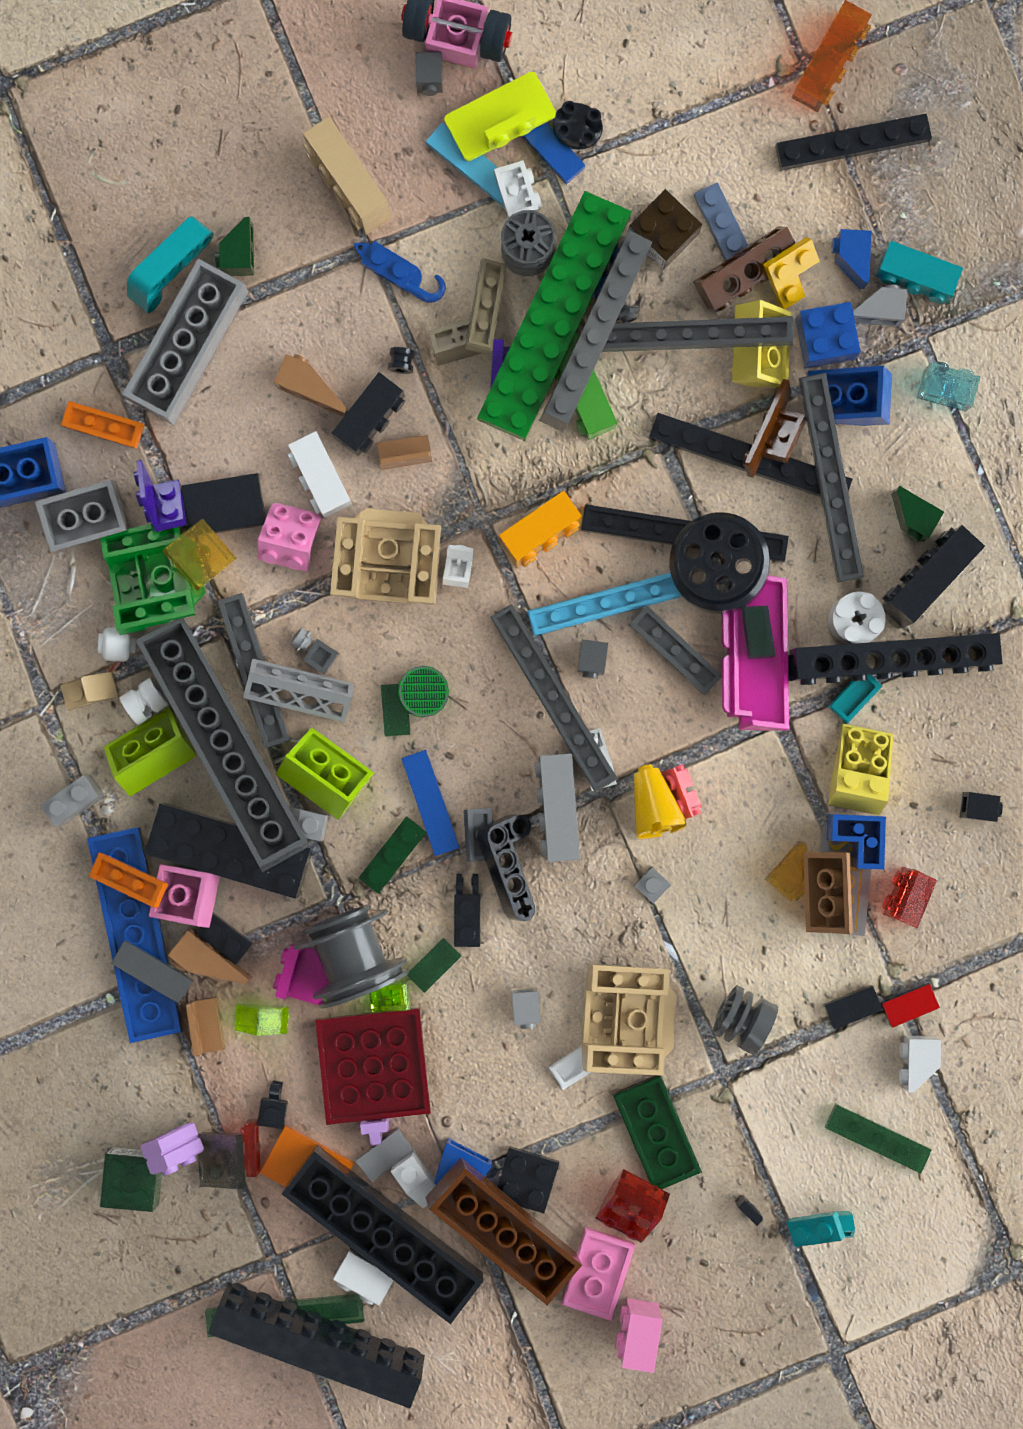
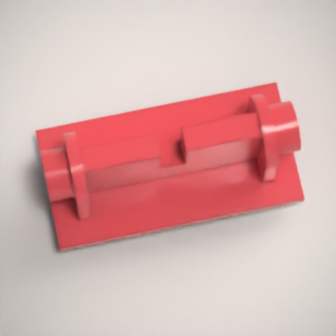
[662,764,702,819]

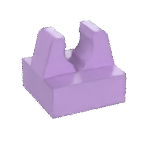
[360,1118,389,1145]

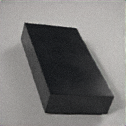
[823,985,883,1029]

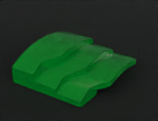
[100,524,206,635]

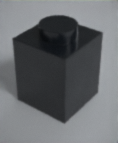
[960,792,1003,822]

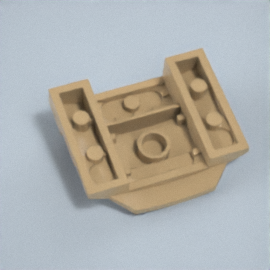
[330,508,441,605]
[582,964,677,1076]

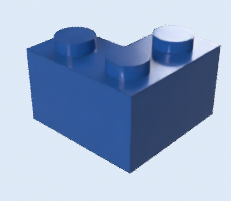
[827,814,886,870]

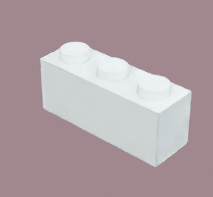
[287,431,353,518]

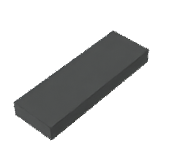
[111,940,193,1004]

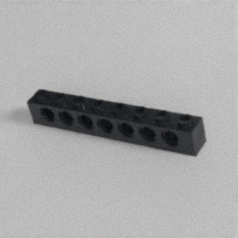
[789,633,1003,685]

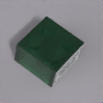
[100,1147,162,1212]

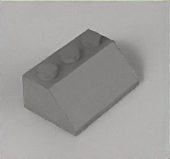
[35,480,127,552]

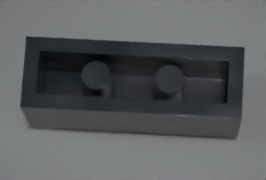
[331,372,405,456]

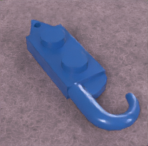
[354,241,446,303]

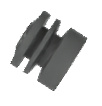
[501,210,555,277]
[712,985,778,1055]

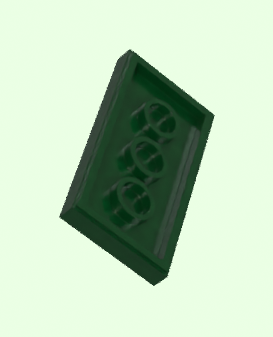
[613,1075,702,1193]

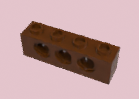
[693,226,796,311]

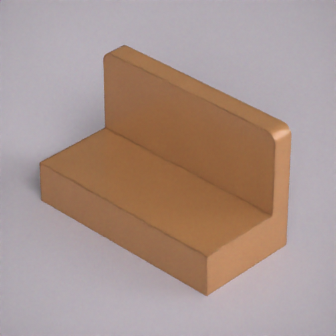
[377,435,432,470]
[186,997,225,1057]

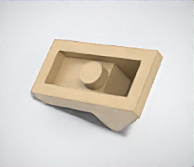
[60,672,119,711]

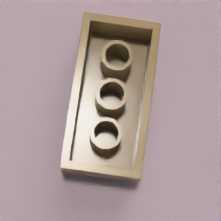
[303,116,391,235]

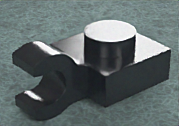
[257,1080,288,1129]

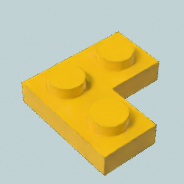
[763,237,819,309]

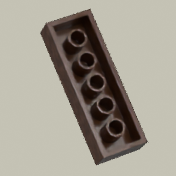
[425,1157,582,1305]

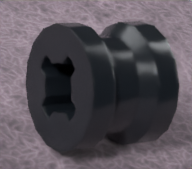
[388,347,415,374]

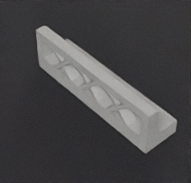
[243,658,354,722]

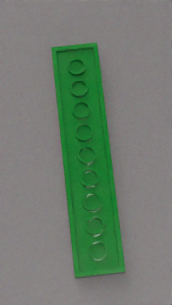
[477,191,632,441]

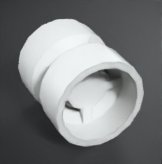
[120,677,170,725]

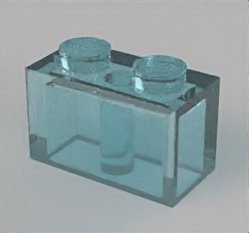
[917,362,981,412]

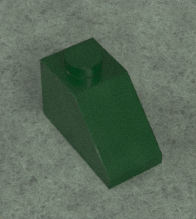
[215,217,254,276]
[891,486,944,542]

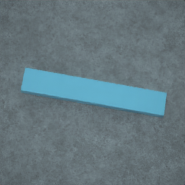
[527,573,682,636]

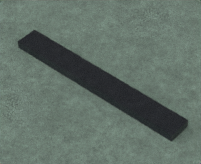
[581,504,789,562]

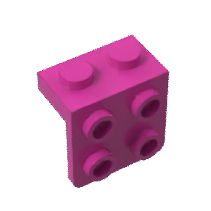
[273,943,328,1005]

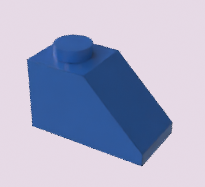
[831,229,872,289]

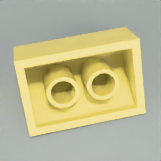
[732,300,791,388]

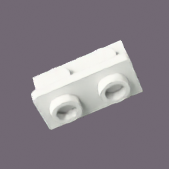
[494,160,542,219]

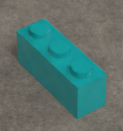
[875,241,963,304]

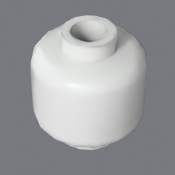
[98,627,136,662]

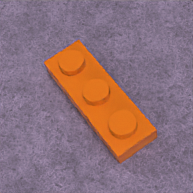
[61,401,144,449]
[88,852,168,908]

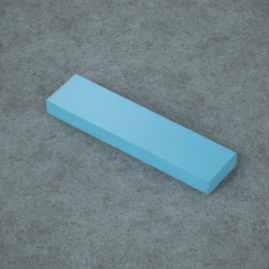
[426,122,505,208]

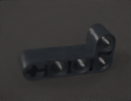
[477,815,535,922]

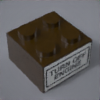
[628,189,703,270]

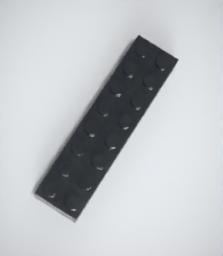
[282,1145,483,1325]
[208,1282,425,1409]

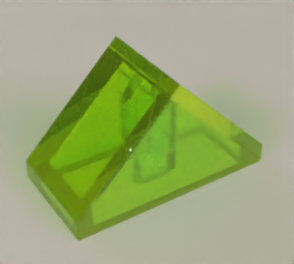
[369,979,412,1012]
[235,1004,289,1036]

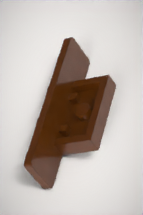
[743,379,806,478]

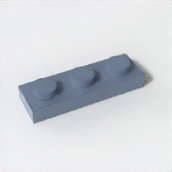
[694,182,748,260]

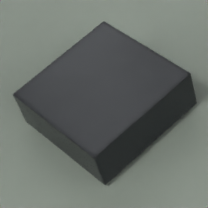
[735,1195,763,1226]

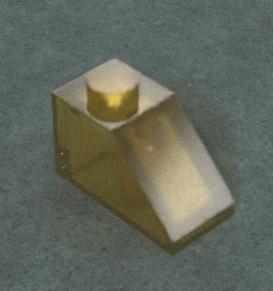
[764,841,807,902]

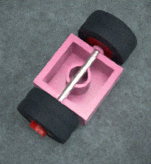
[401,0,513,69]

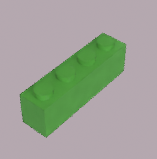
[555,332,617,440]

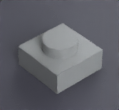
[634,867,671,904]

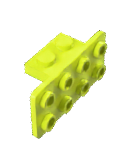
[444,72,556,161]

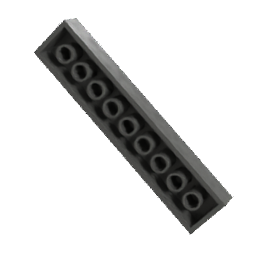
[135,618,309,872]

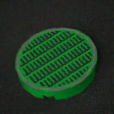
[397,665,449,718]

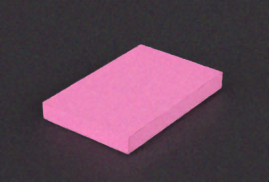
[561,1227,635,1321]

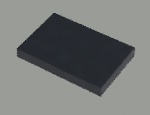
[181,473,266,537]

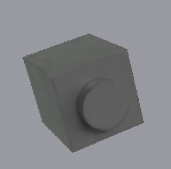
[416,52,443,96]
[577,639,608,679]

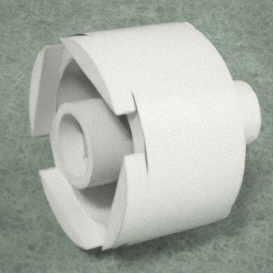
[827,592,885,644]

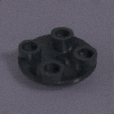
[552,101,603,150]

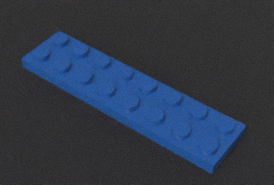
[87,827,183,1043]

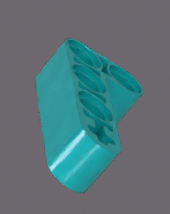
[127,216,214,313]

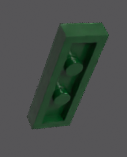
[358,816,427,894]

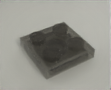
[197,1132,246,1189]

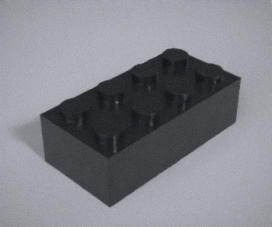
[882,525,985,628]

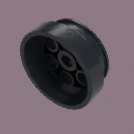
[669,512,770,614]

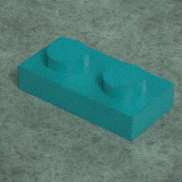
[786,1211,845,1247]

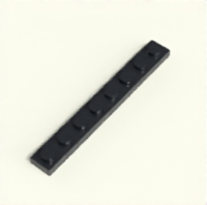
[649,413,853,497]

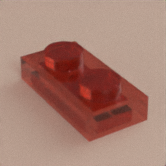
[240,1119,261,1178]

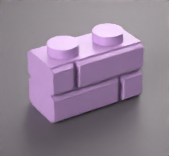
[140,1122,204,1176]

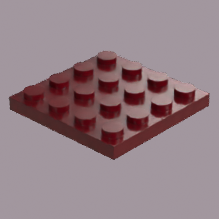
[315,1007,431,1125]

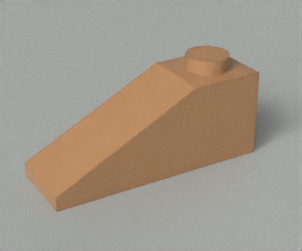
[274,354,348,417]
[168,929,253,984]

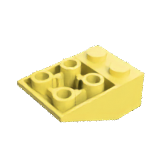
[828,724,893,815]

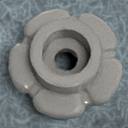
[290,627,313,652]

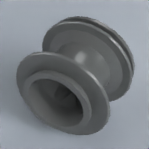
[293,904,409,1009]

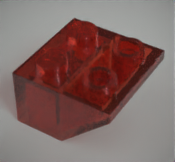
[882,867,937,929]
[595,1169,670,1243]

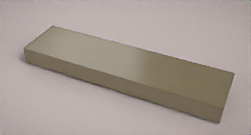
[465,258,507,355]

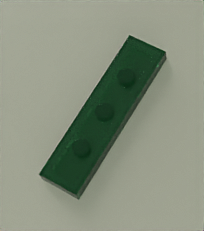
[825,1103,932,1174]

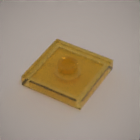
[163,519,237,591]

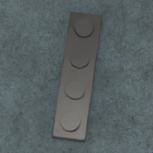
[629,606,722,695]

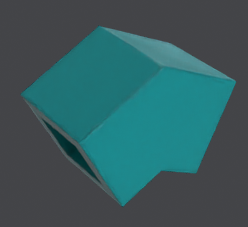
[833,1211,855,1238]

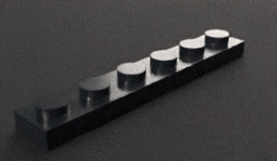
[775,113,932,171]

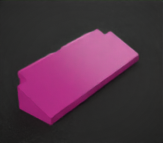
[721,576,789,731]

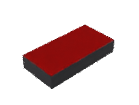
[880,983,940,1028]

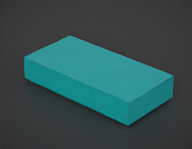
[827,675,883,724]

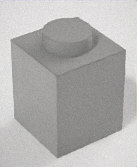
[512,988,541,1029]

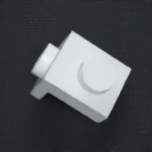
[443,545,474,588]

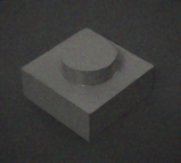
[303,639,340,675]

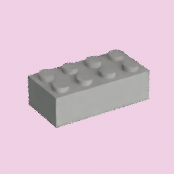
[535,753,580,862]

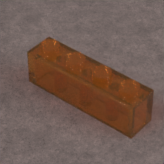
[792,0,872,112]

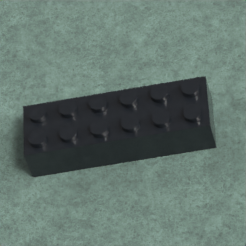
[144,803,314,899]

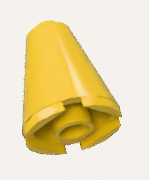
[634,764,687,839]

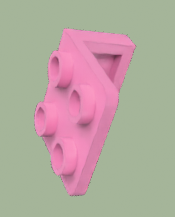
[257,503,321,572]

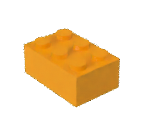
[499,491,582,568]

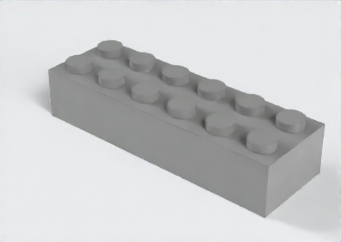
[122,259,248,425]

